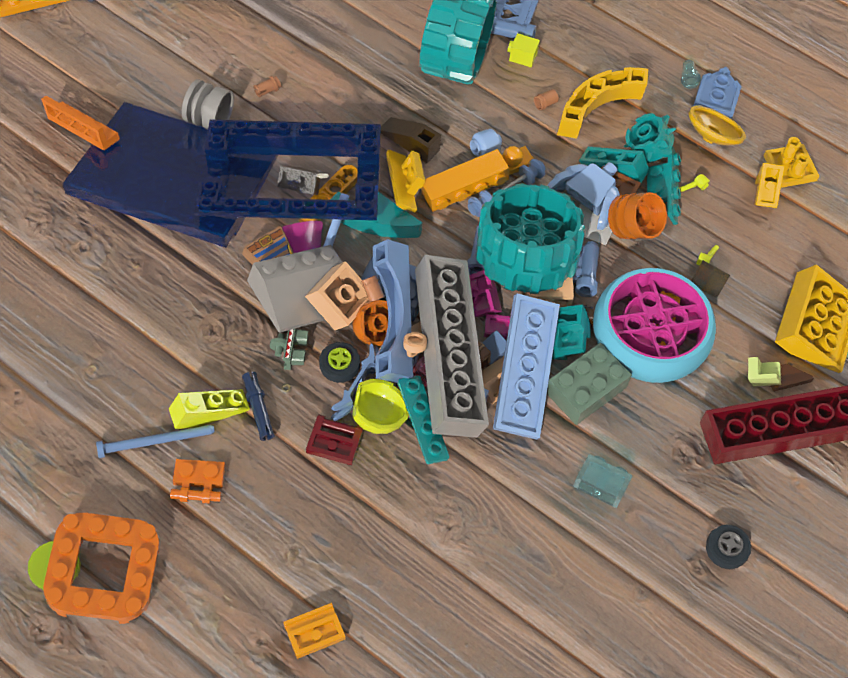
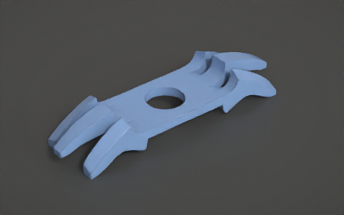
[331,344,379,421]

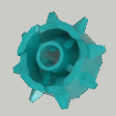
[624,113,676,163]

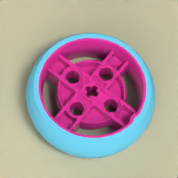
[593,268,716,383]

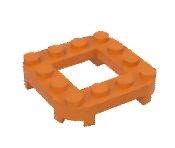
[43,513,159,624]

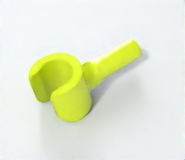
[679,174,710,192]
[696,245,719,268]

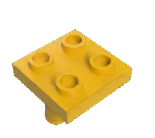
[763,137,819,188]

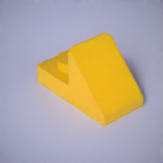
[754,163,785,208]

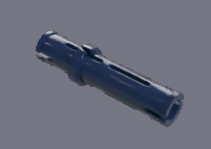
[242,371,275,441]

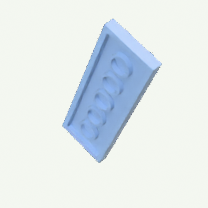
[493,293,560,440]

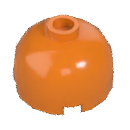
[352,300,388,346]

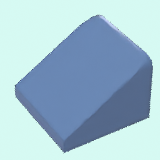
[482,331,507,365]

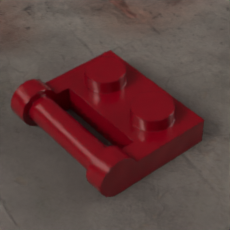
[306,414,364,466]

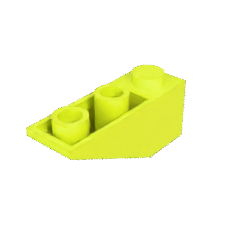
[169,389,250,429]

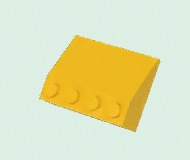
[775,264,848,373]

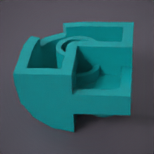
[552,304,590,360]

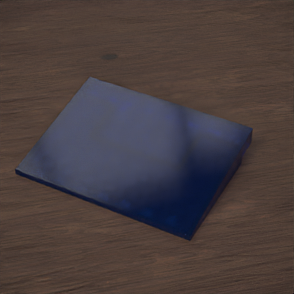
[62,102,279,248]

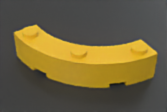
[557,67,648,138]

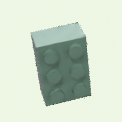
[547,342,632,425]

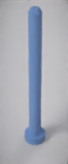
[96,425,215,458]

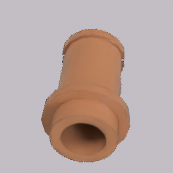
[253,76,281,98]

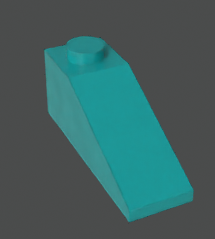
[579,147,649,183]

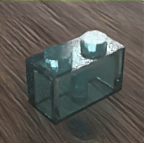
[573,454,633,508]

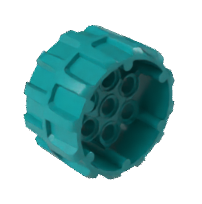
[420,0,497,84]
[476,183,586,294]

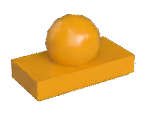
[502,146,534,175]

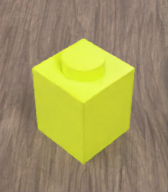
[507,33,540,68]

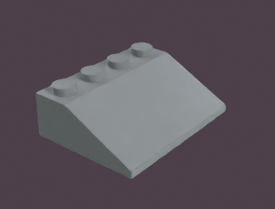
[247,245,342,333]

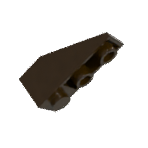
[378,117,441,163]

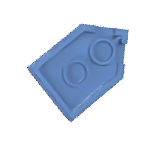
[693,67,742,118]

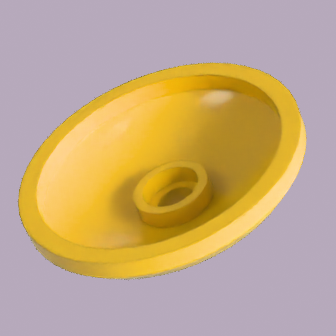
[688,106,746,145]

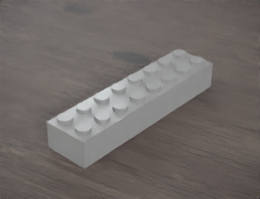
[415,255,489,438]

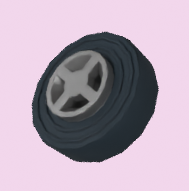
[706,524,751,569]

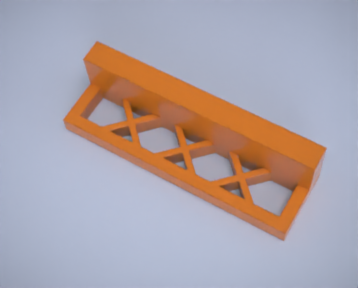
[41,96,120,150]

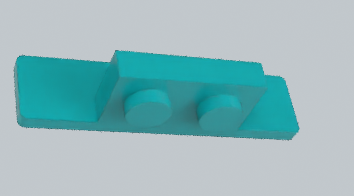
[647,146,681,225]
[398,376,450,464]

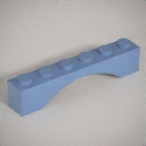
[373,239,413,383]

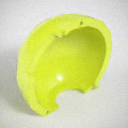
[353,379,409,434]

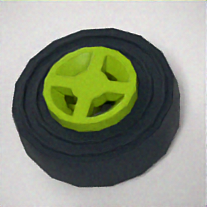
[319,342,360,383]

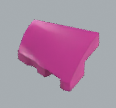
[282,221,323,253]
[469,270,502,317]

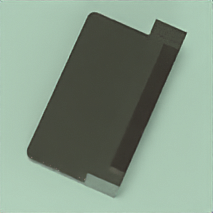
[277,166,329,195]

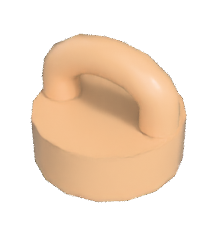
[403,332,427,357]

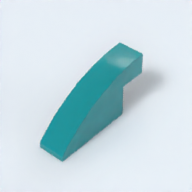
[327,187,422,238]

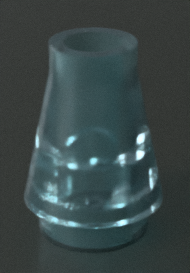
[681,60,701,89]

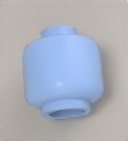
[470,129,502,157]

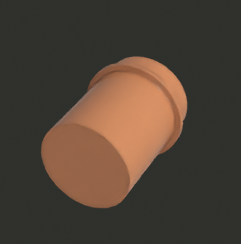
[534,89,559,110]
[361,275,385,302]

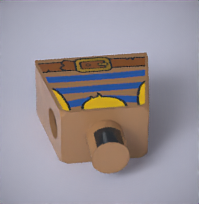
[242,226,294,265]

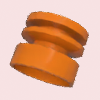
[608,192,667,239]

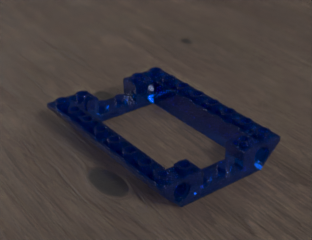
[195,120,381,220]

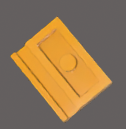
[283,603,346,659]

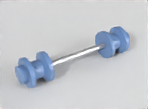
[468,159,546,217]

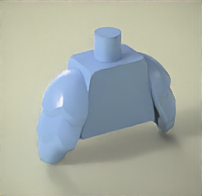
[547,162,620,230]

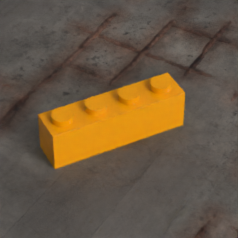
[421,149,509,212]

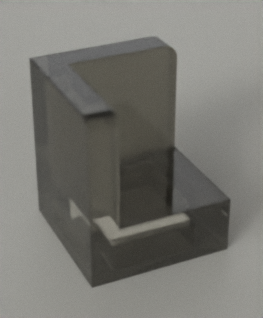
[691,260,730,298]

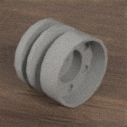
[182,79,234,133]

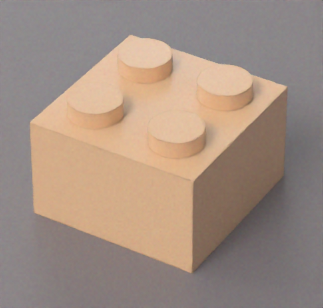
[305,261,369,330]

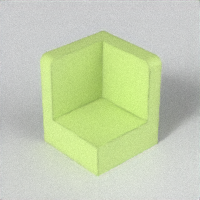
[748,357,781,386]

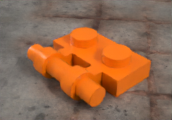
[170,459,225,504]

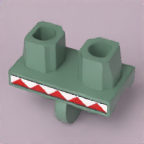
[269,328,309,370]

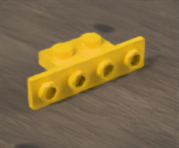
[386,149,425,213]

